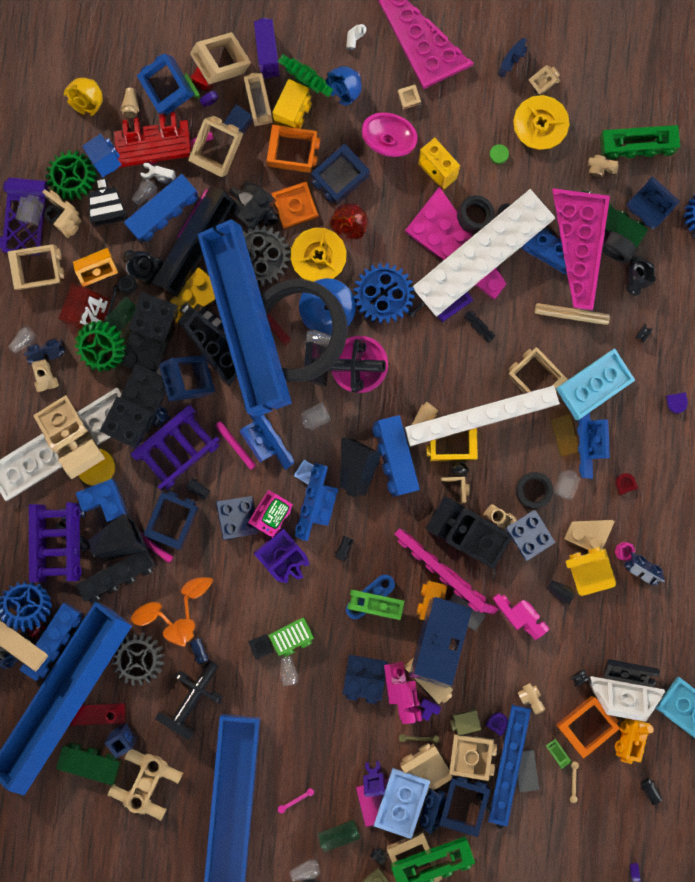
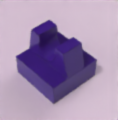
[420,697,441,721]

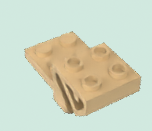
[33,395,105,479]

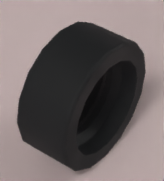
[457,195,495,234]
[602,231,636,263]
[515,472,553,509]

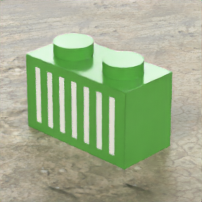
[269,617,314,657]

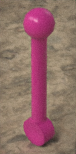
[278,788,314,814]

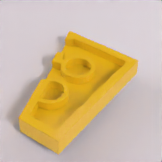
[170,267,216,324]

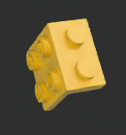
[566,547,616,596]

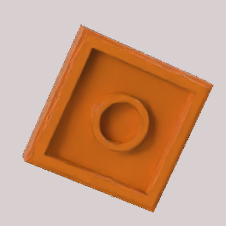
[271,181,319,230]

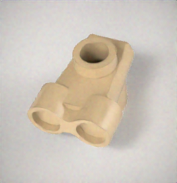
[588,155,619,177]
[32,359,59,392]
[483,504,517,532]
[518,683,545,715]

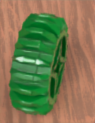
[45,150,97,201]
[74,320,126,372]

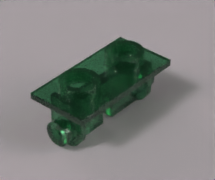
[103,296,136,332]
[317,819,361,852]

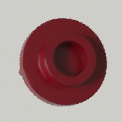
[27,621,47,640]

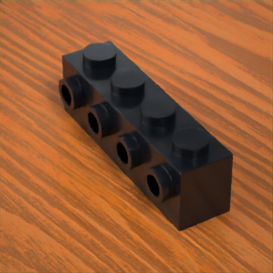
[76,549,157,603]

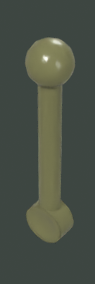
[399,734,440,743]

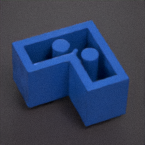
[76,479,129,523]

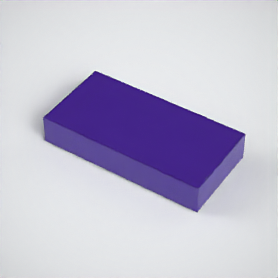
[437,292,473,323]

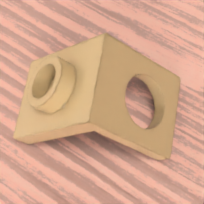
[441,477,469,504]

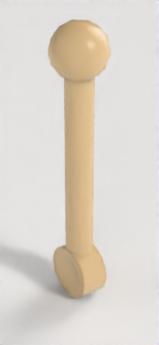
[570,761,579,803]

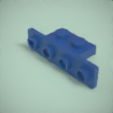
[239,406,294,470]
[577,412,610,479]
[295,463,338,541]

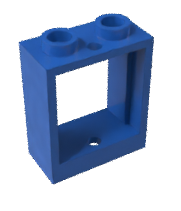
[136,53,195,116]

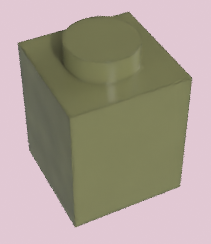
[450,709,481,736]

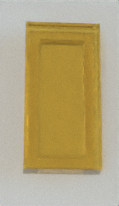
[550,415,578,457]

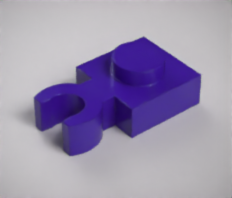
[363,761,385,797]

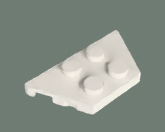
[589,676,665,722]

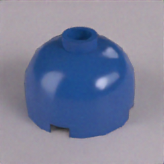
[325,66,362,106]

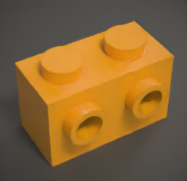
[73,248,118,287]
[416,581,447,620]

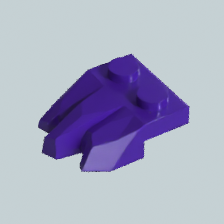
[254,528,310,583]

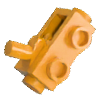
[615,718,653,764]

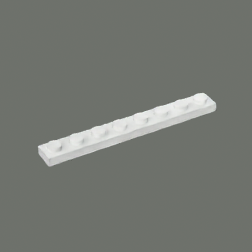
[405,386,559,446]

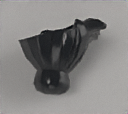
[122,250,164,285]
[626,254,656,296]

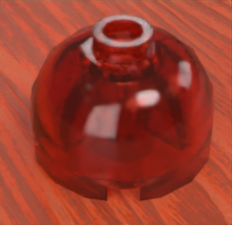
[330,203,369,240]

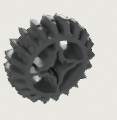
[112,633,165,686]

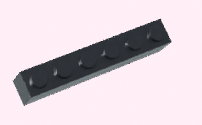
[152,187,235,297]

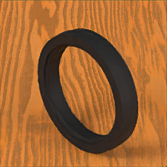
[261,279,347,382]

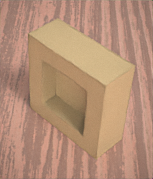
[397,85,421,110]

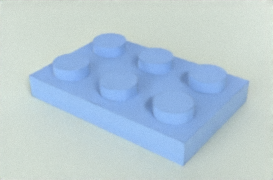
[374,768,430,839]

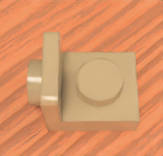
[529,65,561,95]

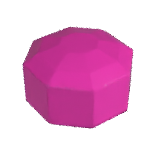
[615,542,635,561]

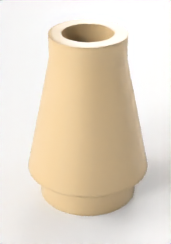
[121,88,139,118]
[412,401,438,425]

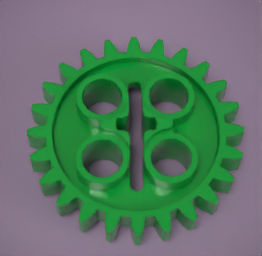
[278,54,333,97]

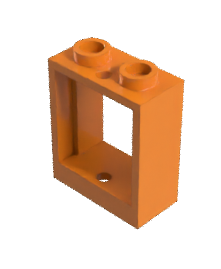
[267,125,320,173]
[556,696,620,759]

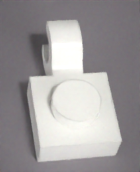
[140,163,176,184]

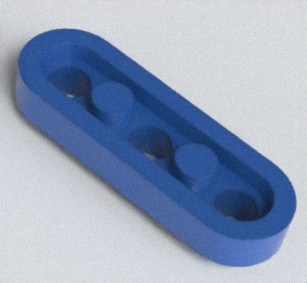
[346,575,395,619]

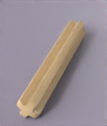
[534,303,610,325]

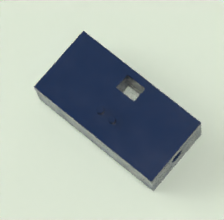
[409,597,472,688]

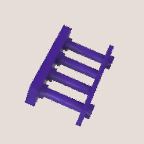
[130,405,221,491]
[29,502,82,582]

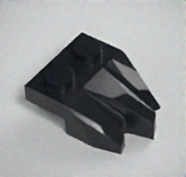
[230,181,276,229]

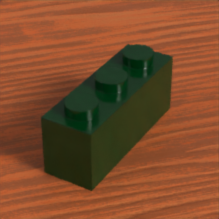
[56,742,122,786]

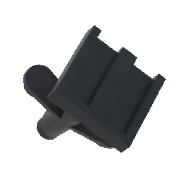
[304,339,386,393]
[155,660,223,740]

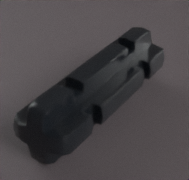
[464,310,496,342]

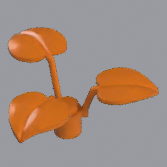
[130,577,213,647]

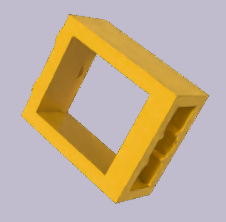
[418,137,460,191]
[426,428,478,461]

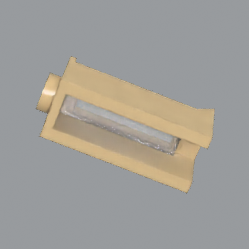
[244,73,273,127]

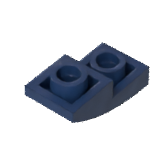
[498,38,528,77]

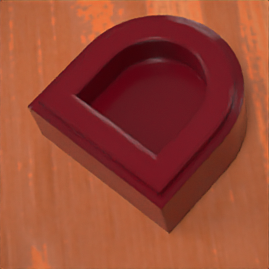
[615,473,638,495]

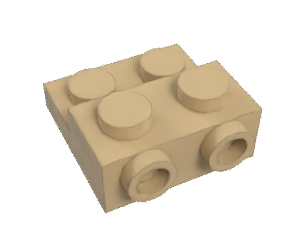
[449,734,497,781]

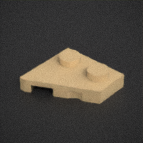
[564,520,615,550]

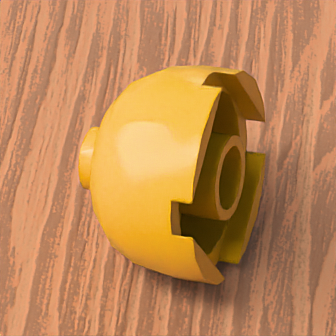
[64,78,103,116]

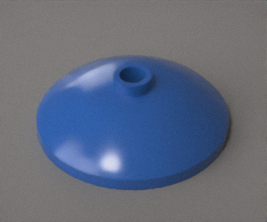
[299,278,356,336]

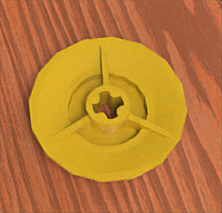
[513,95,569,150]
[290,228,346,282]

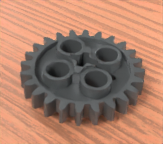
[243,225,291,287]

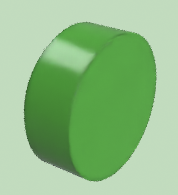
[489,144,509,165]

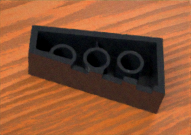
[177,306,237,386]

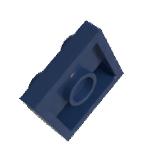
[343,654,388,704]

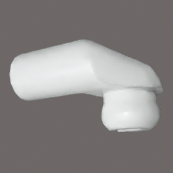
[346,24,366,50]

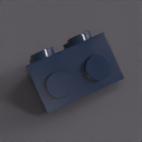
[626,176,681,229]

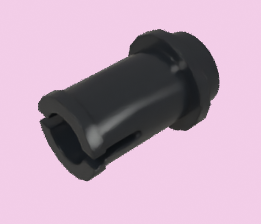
[186,478,211,500]
[335,536,354,562]
[640,778,663,805]

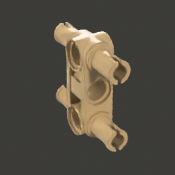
[108,749,183,821]

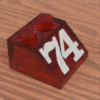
[58,283,111,334]

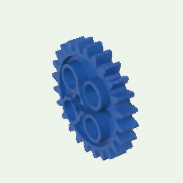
[353,263,415,325]

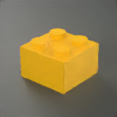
[272,79,312,129]

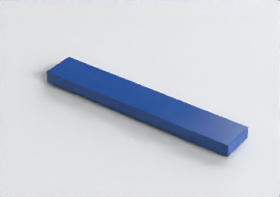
[488,704,531,826]

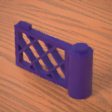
[0,177,48,256]

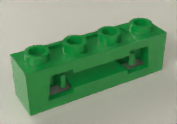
[600,125,680,160]
[391,836,475,882]

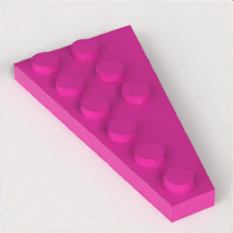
[378,0,474,89]
[405,187,507,300]
[552,188,610,311]
[394,529,499,615]

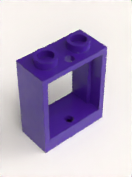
[254,18,280,79]

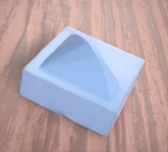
[294,460,314,484]

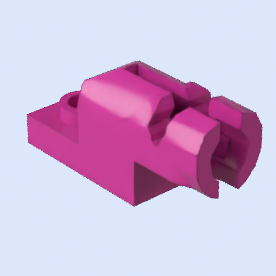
[491,594,550,640]
[384,662,422,724]

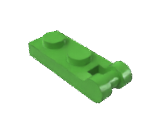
[347,589,405,620]

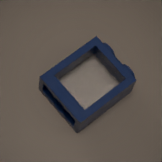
[311,144,370,205]

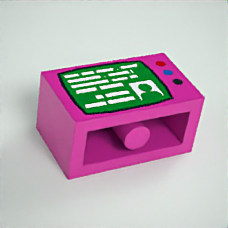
[248,490,293,538]

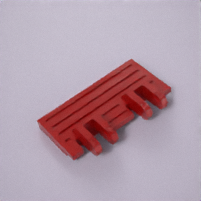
[114,112,191,168]

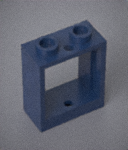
[159,356,215,401]
[144,491,199,550]
[439,776,491,837]

